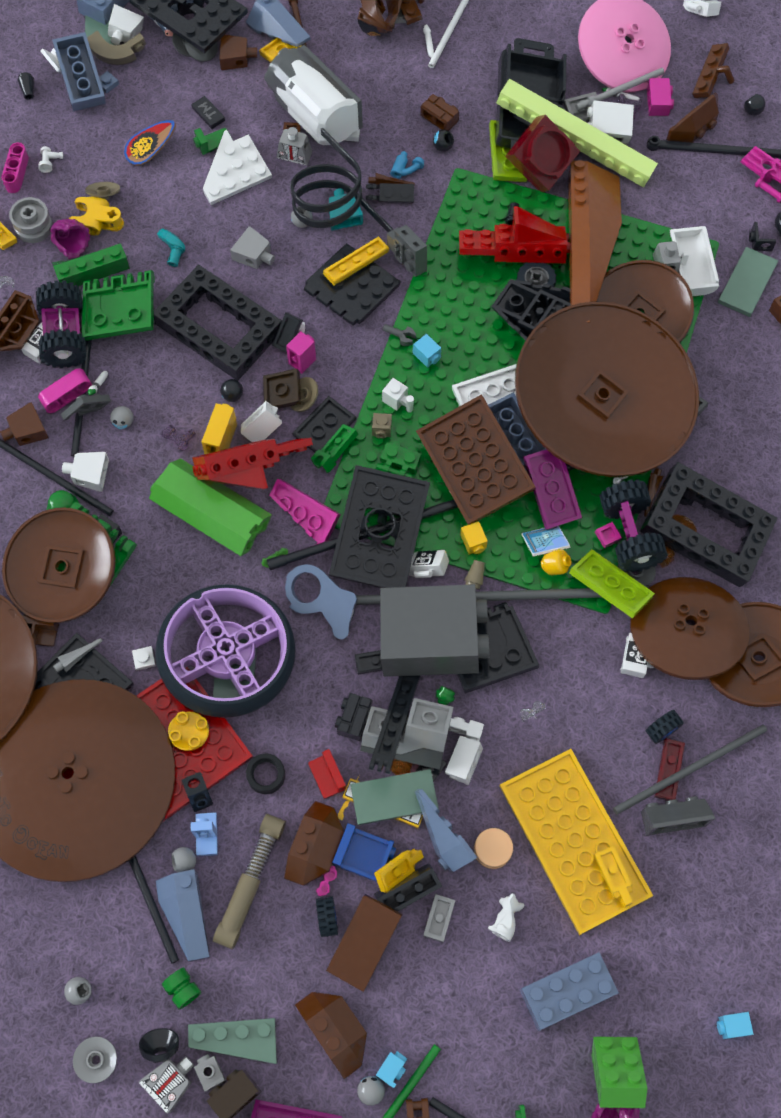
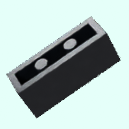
[374,863,442,912]

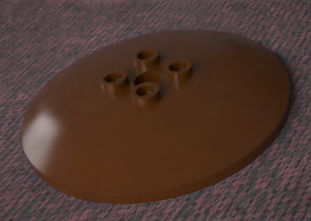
[597,260,694,343]
[2,508,116,623]
[630,577,750,680]
[708,602,781,707]

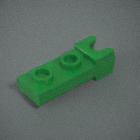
[311,424,359,473]

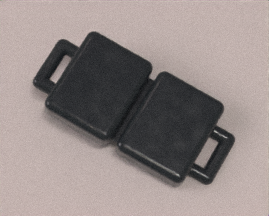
[496,38,567,148]

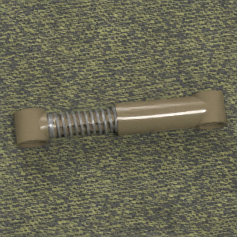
[213,814,286,950]

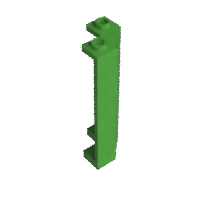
[149,458,272,556]

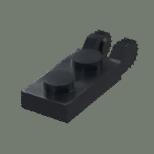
[366,183,414,202]

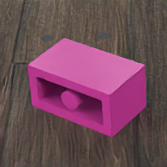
[647,78,674,116]
[286,331,316,374]

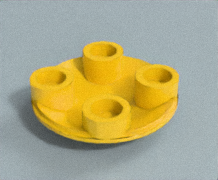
[168,711,209,751]

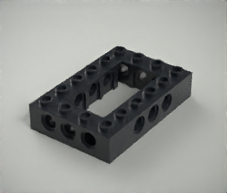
[153,264,282,381]
[640,462,778,587]

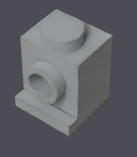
[194,1054,227,1092]

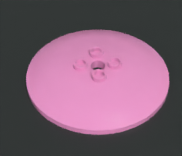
[578,0,671,93]

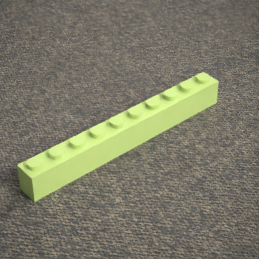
[496,79,658,187]

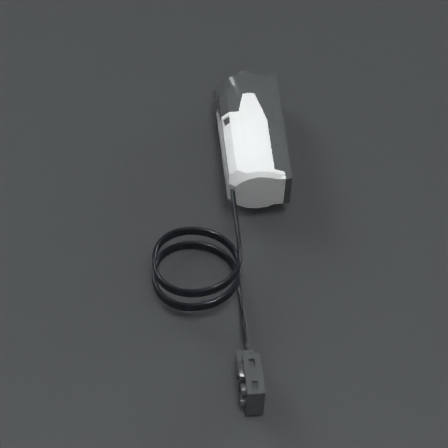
[264,45,427,277]

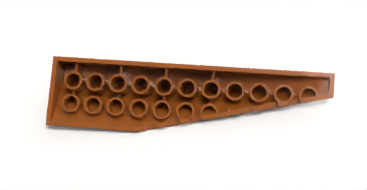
[568,160,622,323]

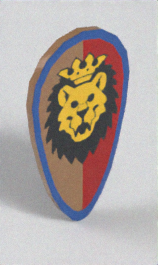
[124,120,176,166]

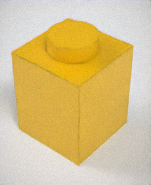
[460,521,488,554]

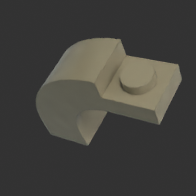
[87,30,146,65]

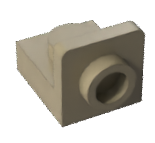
[372,413,392,438]

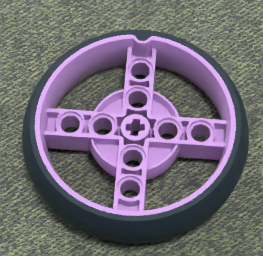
[155,584,296,718]

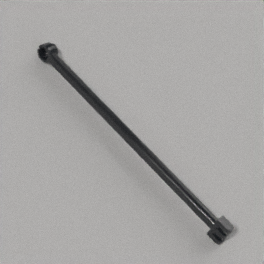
[646,136,781,158]

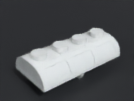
[670,226,719,296]

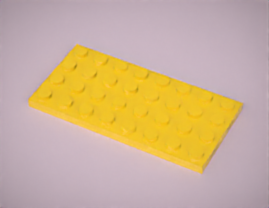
[499,749,653,935]

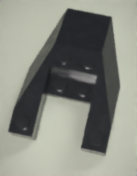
[492,279,599,341]

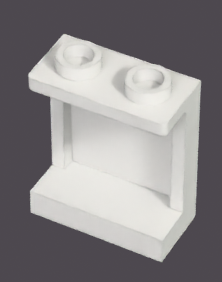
[587,100,634,144]

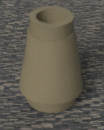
[464,560,485,590]

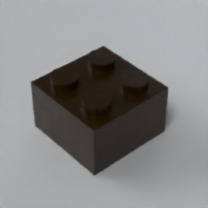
[207,1069,262,1118]

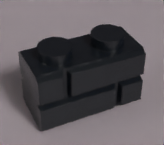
[335,693,373,741]

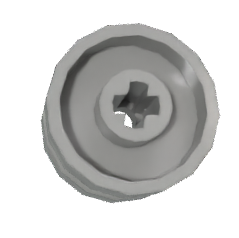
[9,197,53,243]

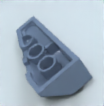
[246,0,311,47]
[415,789,477,872]
[156,869,210,961]

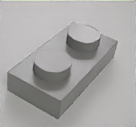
[423,894,455,943]

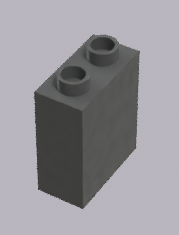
[380,584,489,677]

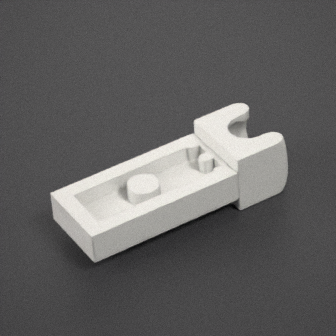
[449,717,484,742]

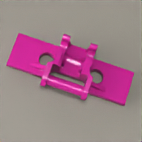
[740,146,781,203]

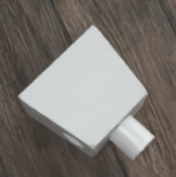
[108,4,144,45]
[62,452,109,492]

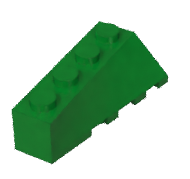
[52,243,130,286]

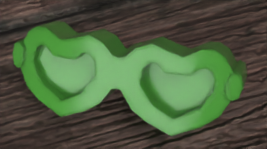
[261,548,288,568]

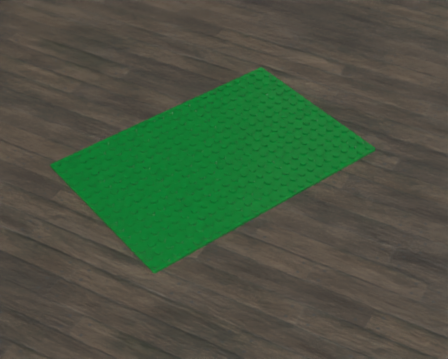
[324,168,719,614]

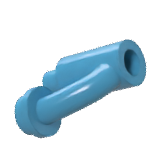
[390,151,424,179]

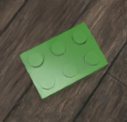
[592,1037,648,1108]

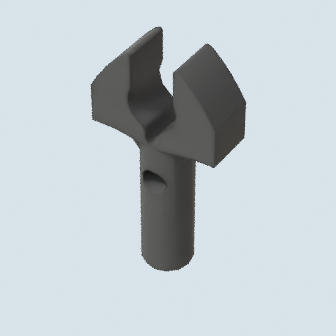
[383,324,416,346]

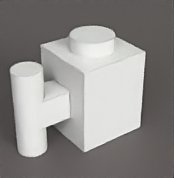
[382,378,414,412]

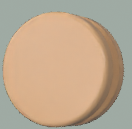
[474,828,513,869]

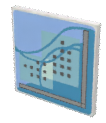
[522,526,570,556]

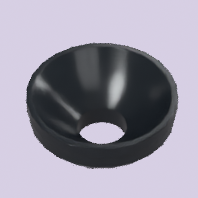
[139,1028,179,1063]

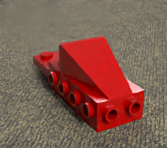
[459,206,570,263]
[192,438,313,489]

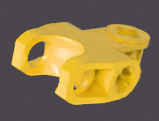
[69,196,124,236]

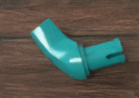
[157,228,185,267]

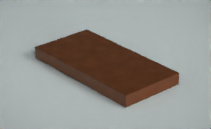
[326,894,403,992]

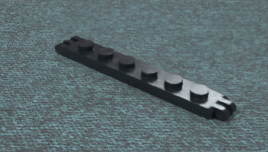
[369,675,420,774]

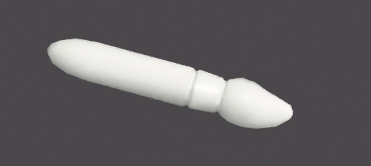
[423,24,434,58]

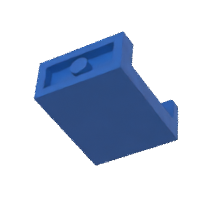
[332,823,396,882]

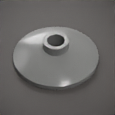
[73,1037,117,1083]

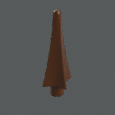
[368,173,415,186]
[644,468,664,517]

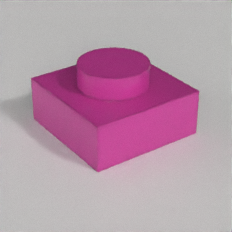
[595,522,622,548]

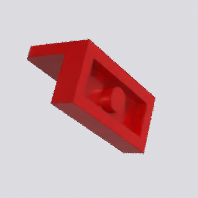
[308,749,346,799]

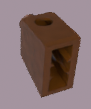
[219,35,258,70]
[0,402,49,446]

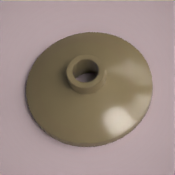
[85,182,120,200]
[290,377,318,412]

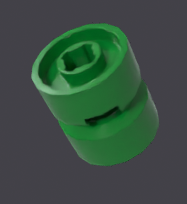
[161,967,202,1010]

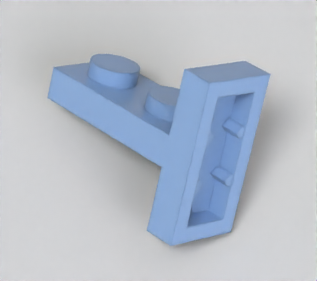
[191,813,218,856]

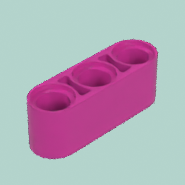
[2,142,29,193]
[38,368,92,413]

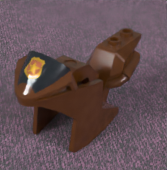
[357,0,402,36]

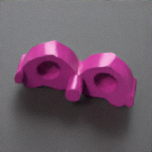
[316,866,337,896]

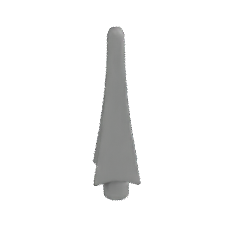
[53,638,102,672]

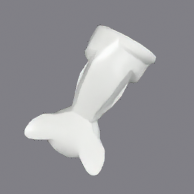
[488,893,524,942]

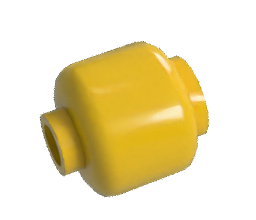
[541,549,571,576]

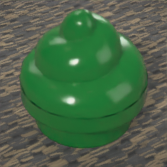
[436,686,456,705]

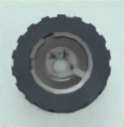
[516,263,556,287]

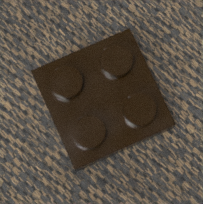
[263,368,301,409]

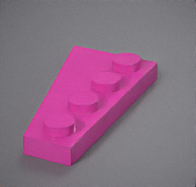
[269,479,341,544]

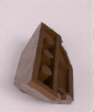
[666,92,719,143]
[0,290,40,351]
[284,801,344,886]
[295,992,367,1079]

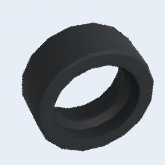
[246,753,285,794]

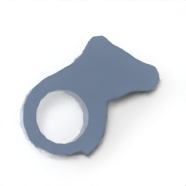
[285,564,358,640]

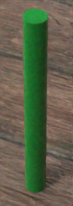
[382,1044,441,1118]

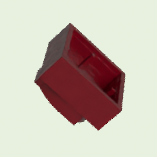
[505,115,580,192]

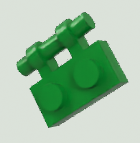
[375,442,421,478]

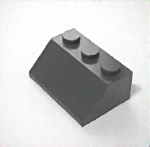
[641,796,715,836]

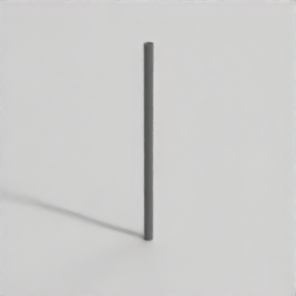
[613,724,767,815]

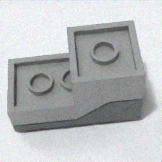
[360,698,454,770]

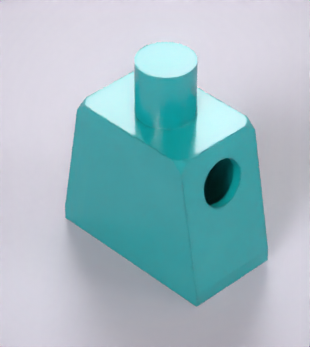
[329,189,363,231]

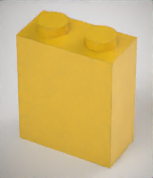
[201,403,237,454]

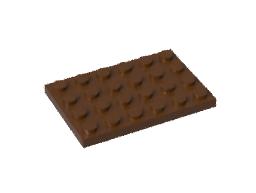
[416,394,536,525]

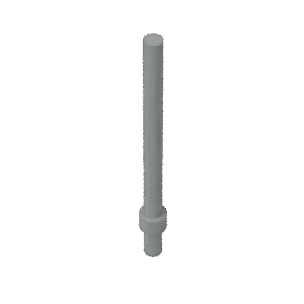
[575,68,664,110]

